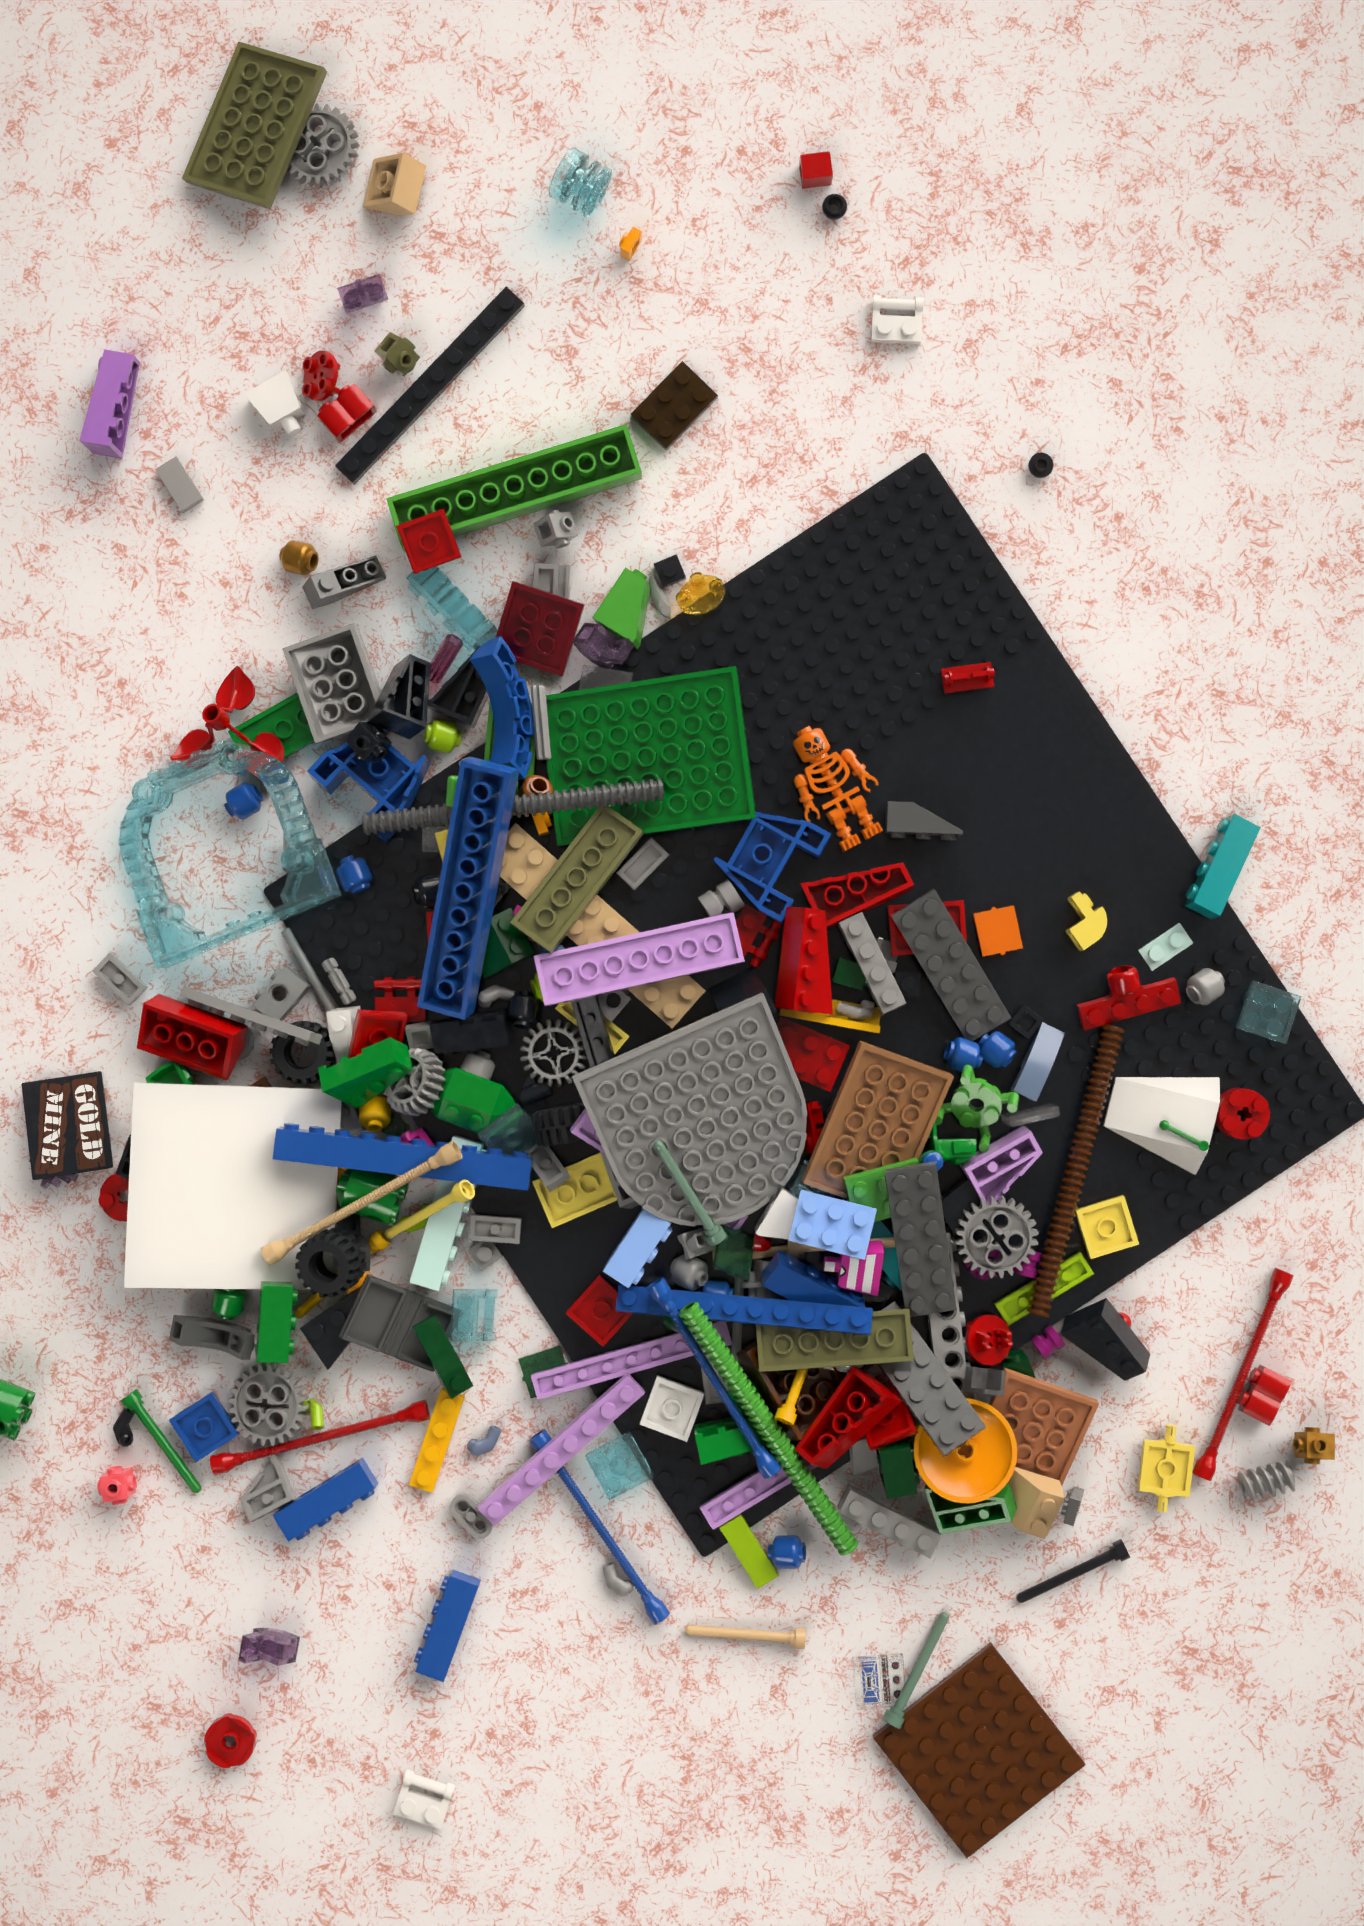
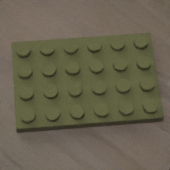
[182,41,327,210]

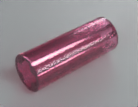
[430,634,463,683]

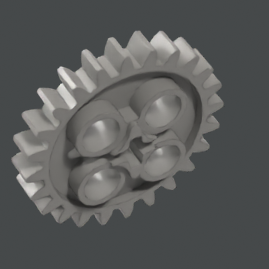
[287,103,360,188]
[955,1195,1039,1278]
[227,1363,309,1446]

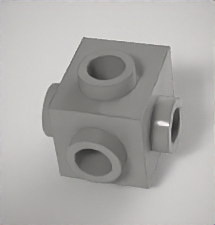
[533,510,578,549]

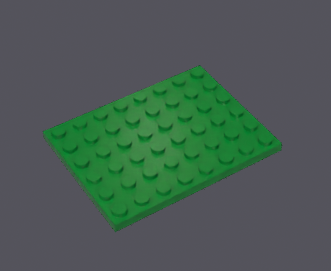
[546,666,756,846]

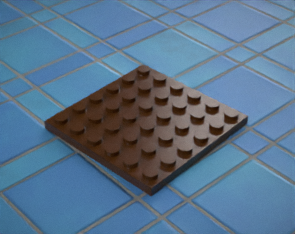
[873,1642,1086,1858]

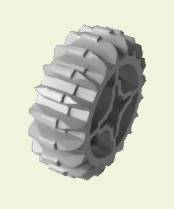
[520,1019,588,1087]
[384,1048,446,1116]

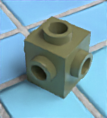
[374,332,420,377]

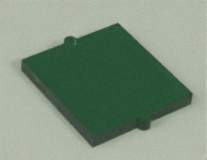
[713,1224,754,1280]
[518,1345,568,1398]

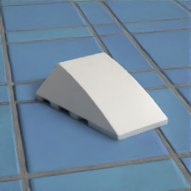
[1103,1077,1220,1175]

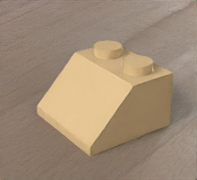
[362,153,426,217]
[1007,1467,1065,1539]

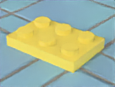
[532,1152,617,1228]

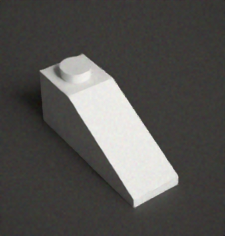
[326,1006,361,1063]

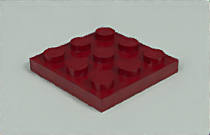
[496,581,585,677]

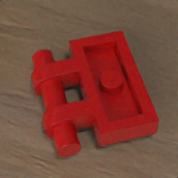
[736,904,782,968]
[374,977,427,1022]

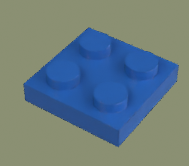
[169,1391,240,1462]

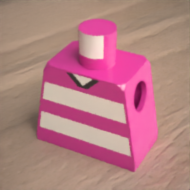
[823,1240,884,1296]

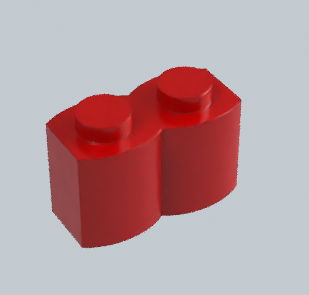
[317,383,377,443]
[1237,1365,1292,1426]

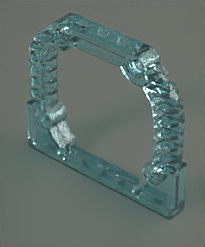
[118,741,342,968]

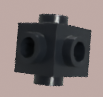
[345,722,392,762]

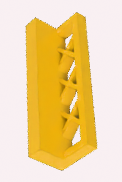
[778,999,881,1033]

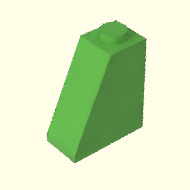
[592,567,651,649]

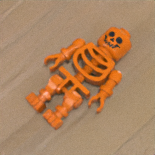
[793,726,883,852]

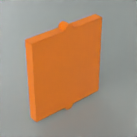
[973,905,1023,957]

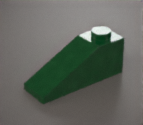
[412,1314,473,1399]

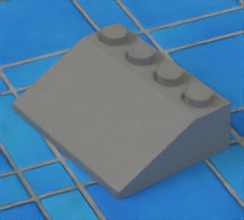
[282,623,381,744]

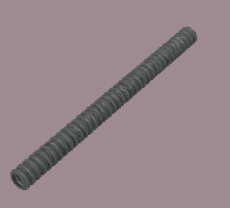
[362,778,664,836]

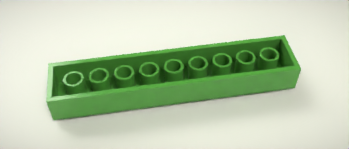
[386,424,642,552]

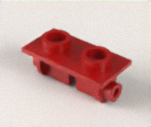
[941,662,995,694]
[804,1101,824,1154]

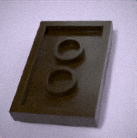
[630,361,718,451]

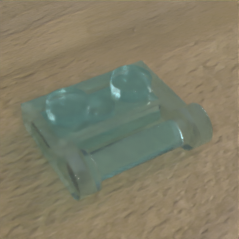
[450,1289,498,1341]

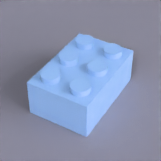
[788,1190,877,1260]
[603,1208,672,1288]

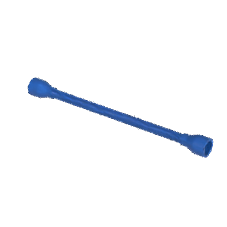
[646,1277,781,1479]
[529,1429,670,1625]

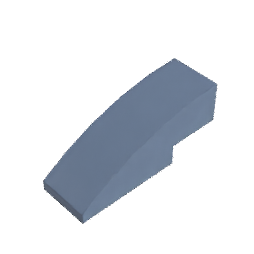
[1011,1022,1065,1102]

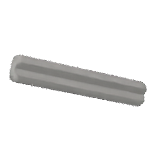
[530,685,551,760]

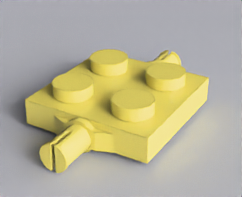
[1137,1424,1195,1512]

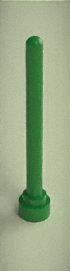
[120,1389,201,1493]

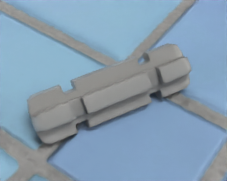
[322,958,356,1005]

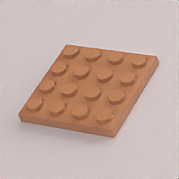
[989,1368,1099,1487]

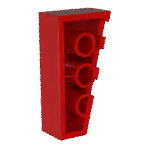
[800,862,914,931]
[775,907,833,1015]
[795,1366,902,1469]

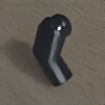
[113,1408,135,1447]

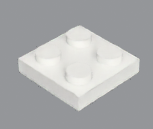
[640,1375,704,1442]

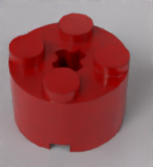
[1215,1088,1270,1140]

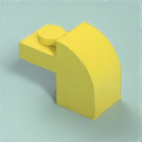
[1065,892,1107,951]

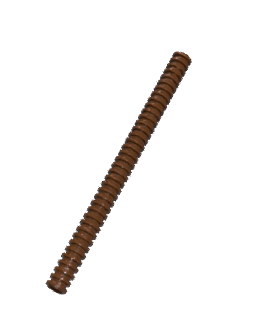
[1027,1024,1125,1318]

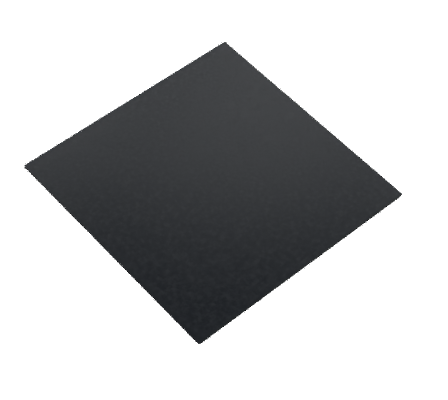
[264,453,1364,1557]

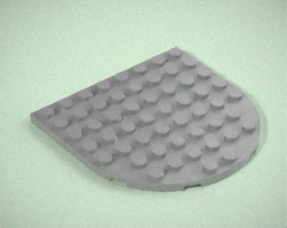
[572,993,807,1226]

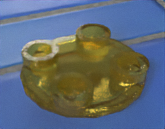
[676,572,725,615]

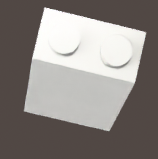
[754,1187,799,1239]

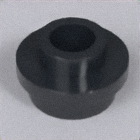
[822,194,847,220]
[1028,453,1054,478]

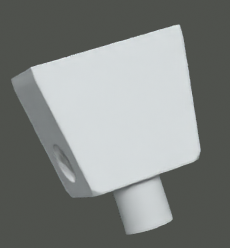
[244,370,304,437]

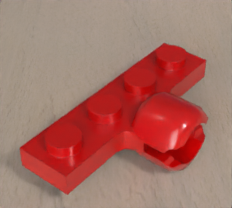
[1077,965,1181,1031]

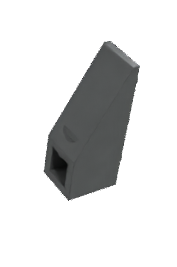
[302,555,386,610]
[885,801,963,840]

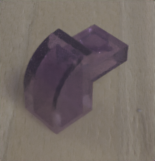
[572,623,634,669]
[238,1628,300,1666]

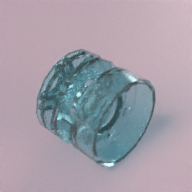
[549,147,612,217]

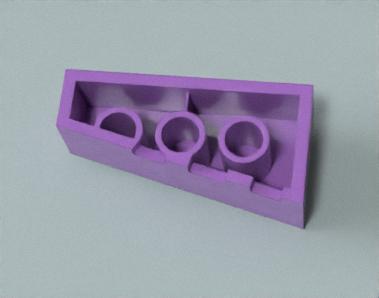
[79,349,140,459]

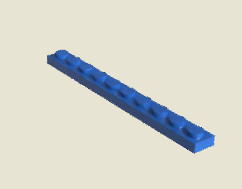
[615,1285,873,1335]

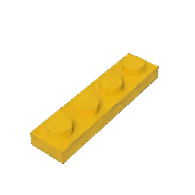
[409,1388,465,1493]

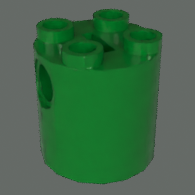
[336,1169,408,1225]
[0,1379,36,1441]

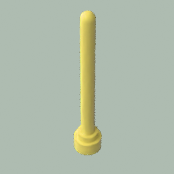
[384,1180,475,1239]

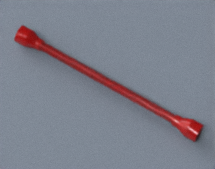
[1192,1268,1294,1481]
[210,1400,430,1475]

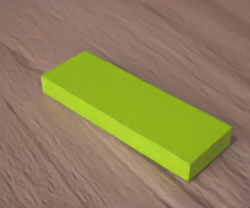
[719,1513,779,1589]

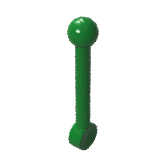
[1159,1120,1209,1151]

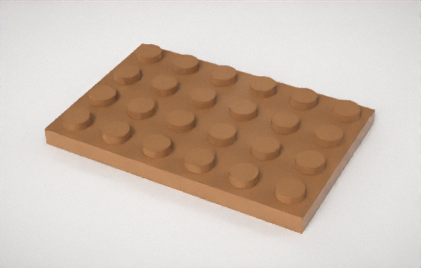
[801,1041,954,1199]

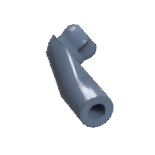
[467,1425,502,1456]

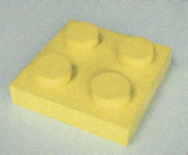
[1074,1195,1139,1259]

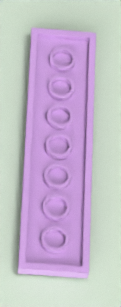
[534,912,745,1007]

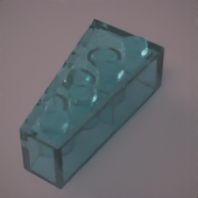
[406,566,497,652]

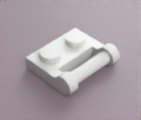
[871,295,923,344]
[393,1769,455,1829]

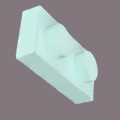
[1138,923,1193,971]

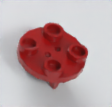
[302,351,340,401]
[965,1314,1013,1366]

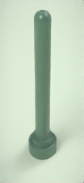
[653,1140,727,1246]
[882,1612,949,1729]

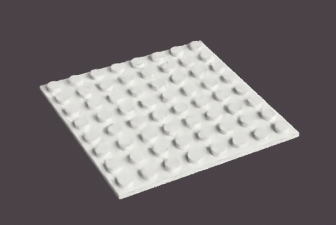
[124,1083,341,1290]

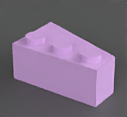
[959,1125,1043,1203]

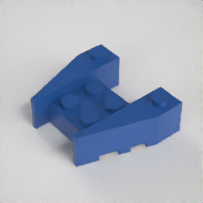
[307,729,430,843]
[714,812,831,924]

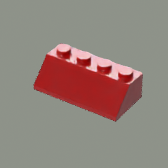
[137,994,248,1080]

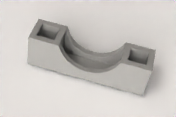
[838,912,906,1016]
[837,1484,941,1558]

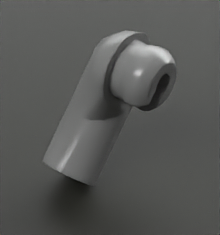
[836,1000,874,1019]

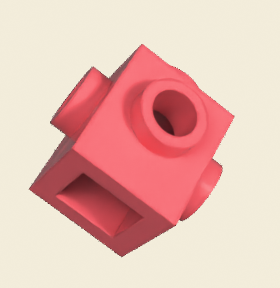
[97,1466,137,1505]

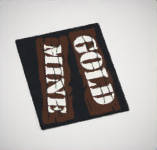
[21,1071,113,1180]

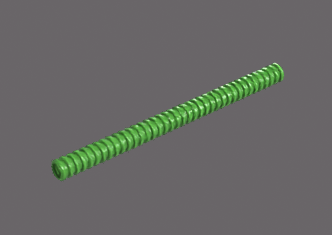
[679,1302,858,1556]

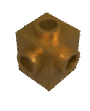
[1292,1427,1335,1464]

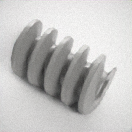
[1237,1460,1295,1502]

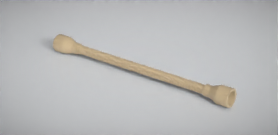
[261,1141,462,1265]

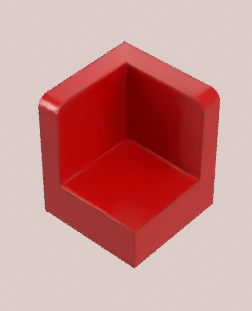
[799,151,833,189]

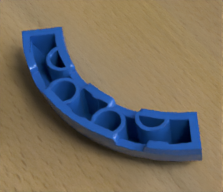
[470,636,534,780]

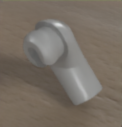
[478,985,515,1008]
[602,1562,634,1596]

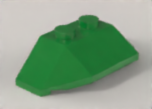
[429,1067,522,1136]

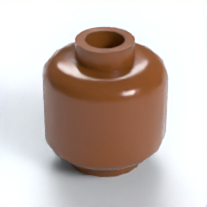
[517,775,553,797]

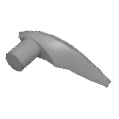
[649,574,671,619]

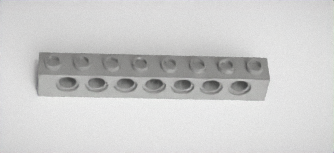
[927,1230,974,1399]

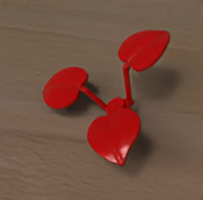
[170,666,284,773]

